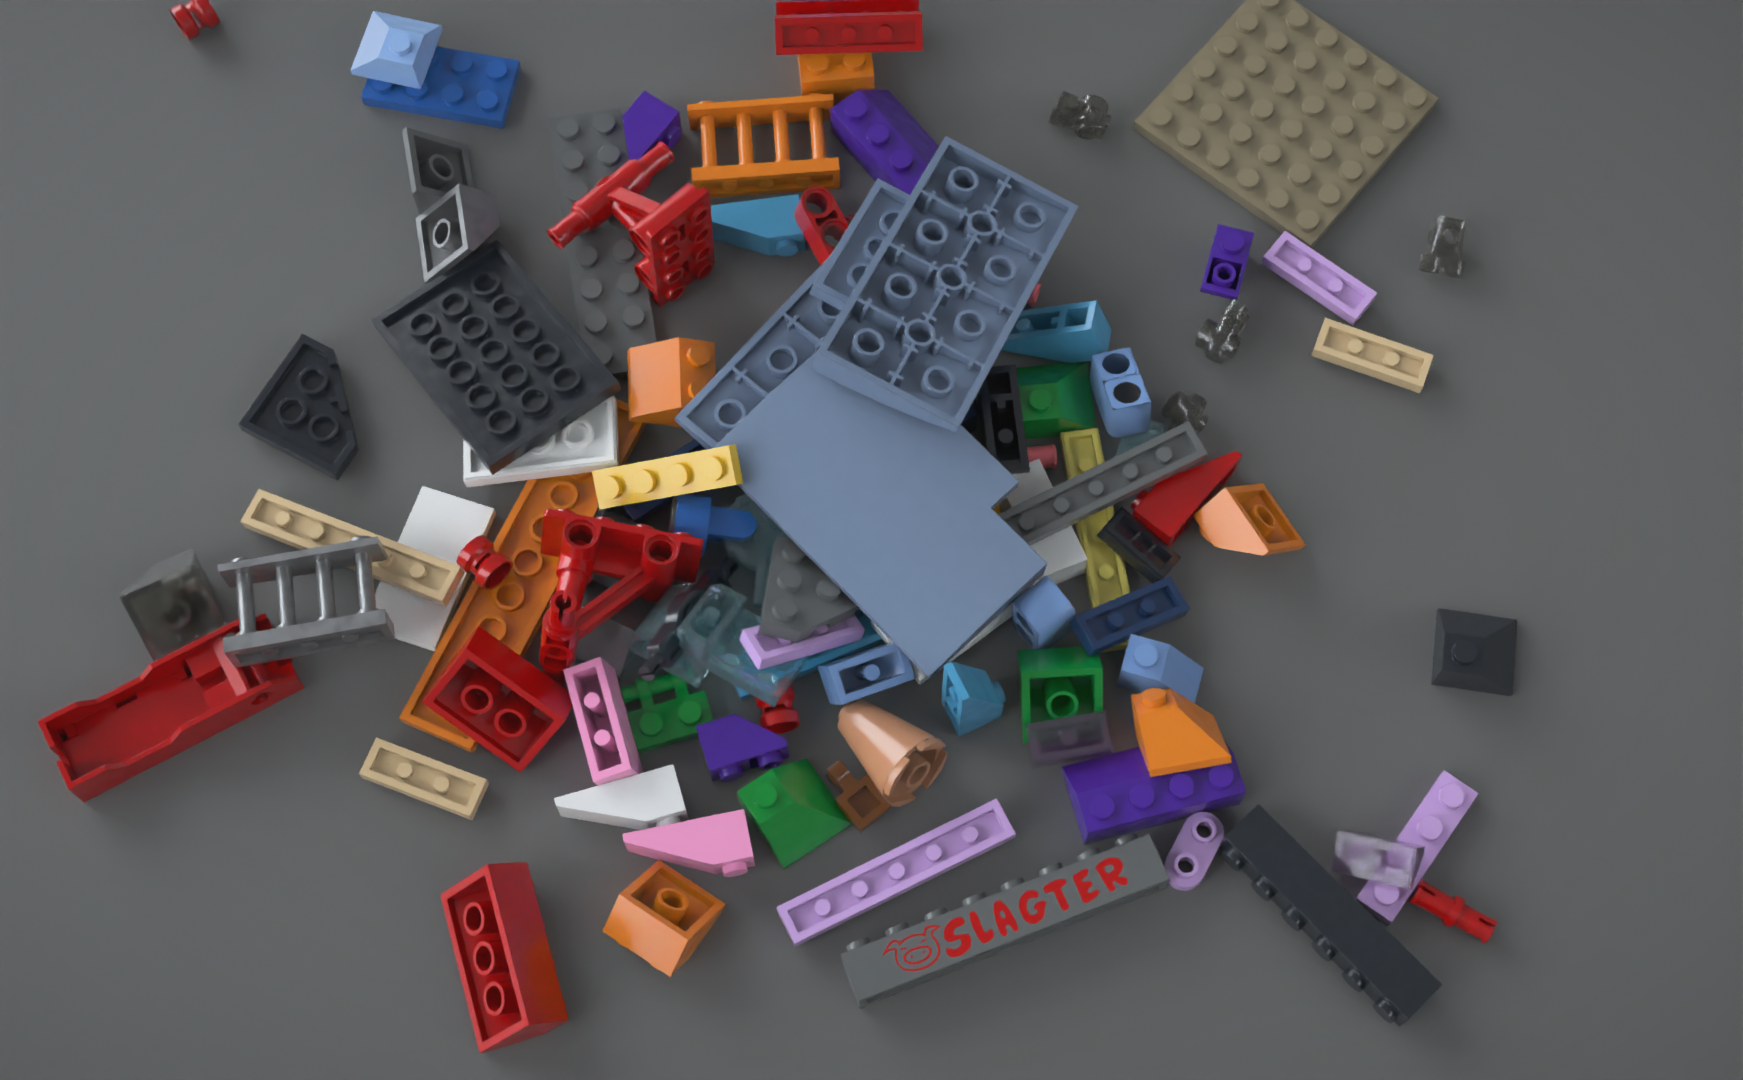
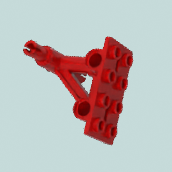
[547,141,715,307]
[539,509,704,685]

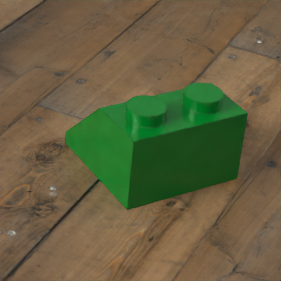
[1017,646,1103,744]

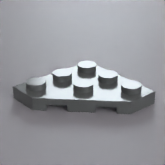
[758,536,860,643]

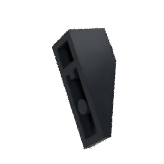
[977,364,1030,474]

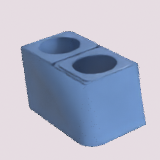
[1089,347,1151,438]
[1012,576,1075,649]

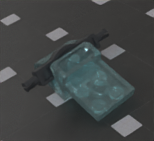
[628,557,810,707]

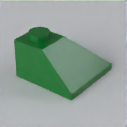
[1016,361,1096,439]
[737,758,852,870]

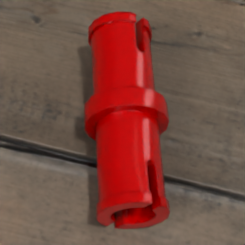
[1409,879,1497,944]

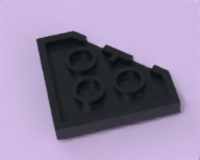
[238,334,359,481]

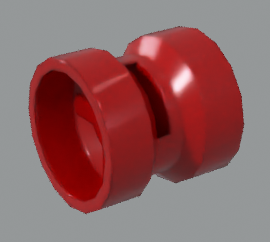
[169,0,220,41]
[456,535,513,591]
[754,683,800,735]

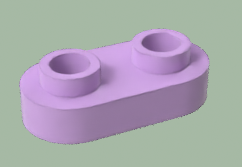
[1164,812,1224,891]

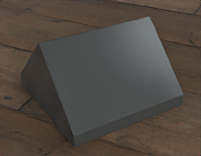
[402,127,474,214]
[576,580,658,680]

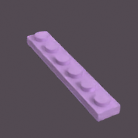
[776,798,1016,947]

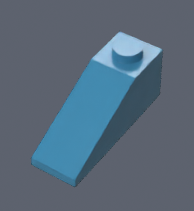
[711,194,806,257]
[1001,300,1112,363]
[941,661,1006,737]

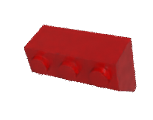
[422,626,573,773]

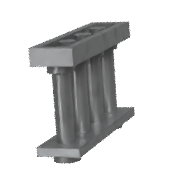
[218,536,395,668]

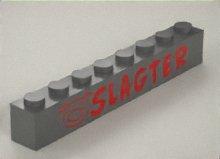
[841,833,1170,1008]

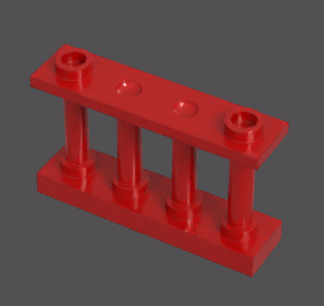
[774,0,923,55]

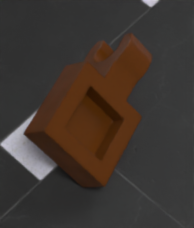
[825,760,892,833]

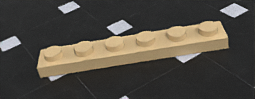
[240,489,465,607]

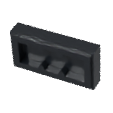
[1096,507,1181,583]

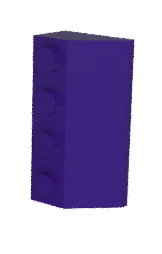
[830,89,939,195]
[1061,740,1246,845]

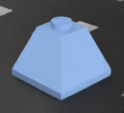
[350,11,443,89]

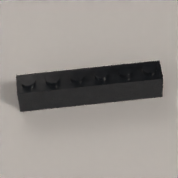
[1219,804,1442,1027]

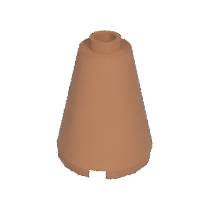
[838,699,948,807]

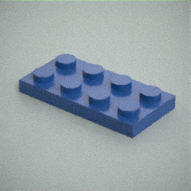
[361,46,521,129]

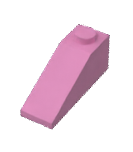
[622,809,755,877]

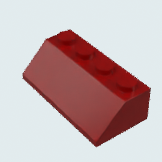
[440,862,569,1053]

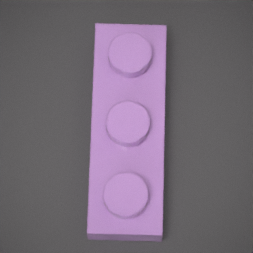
[1261,231,1377,326]
[739,614,865,670]

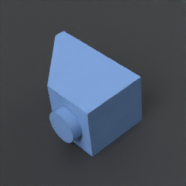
[1116,634,1204,703]
[817,643,915,705]

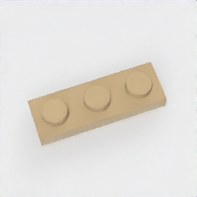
[1311,318,1434,393]
[359,737,489,820]

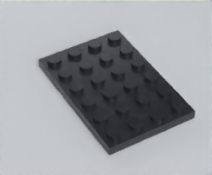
[372,240,621,475]

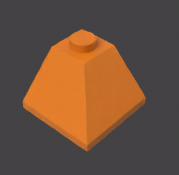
[1193,483,1306,556]
[1131,688,1232,777]

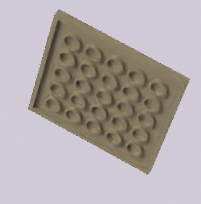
[1133,0,1439,248]

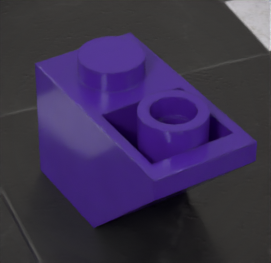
[622,90,682,160]
[1200,224,1254,301]
[696,714,789,782]

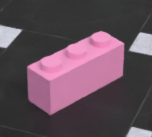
[563,656,644,785]

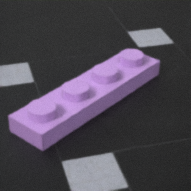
[1356,770,1479,926]

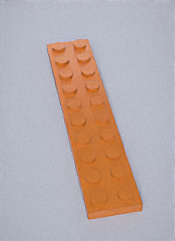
[399,399,647,753]

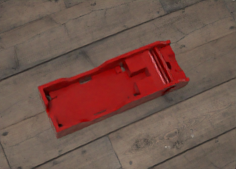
[37,613,305,802]

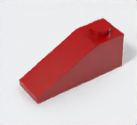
[1130,451,1242,548]

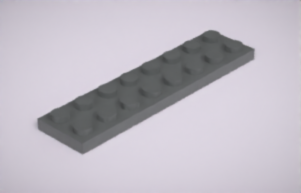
[549,108,657,380]

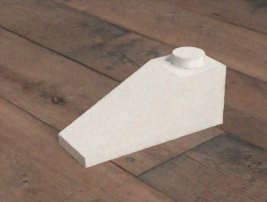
[554,764,689,830]

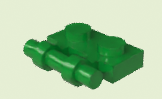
[620,666,713,754]

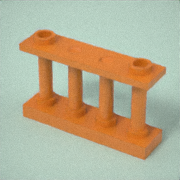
[687,93,840,198]

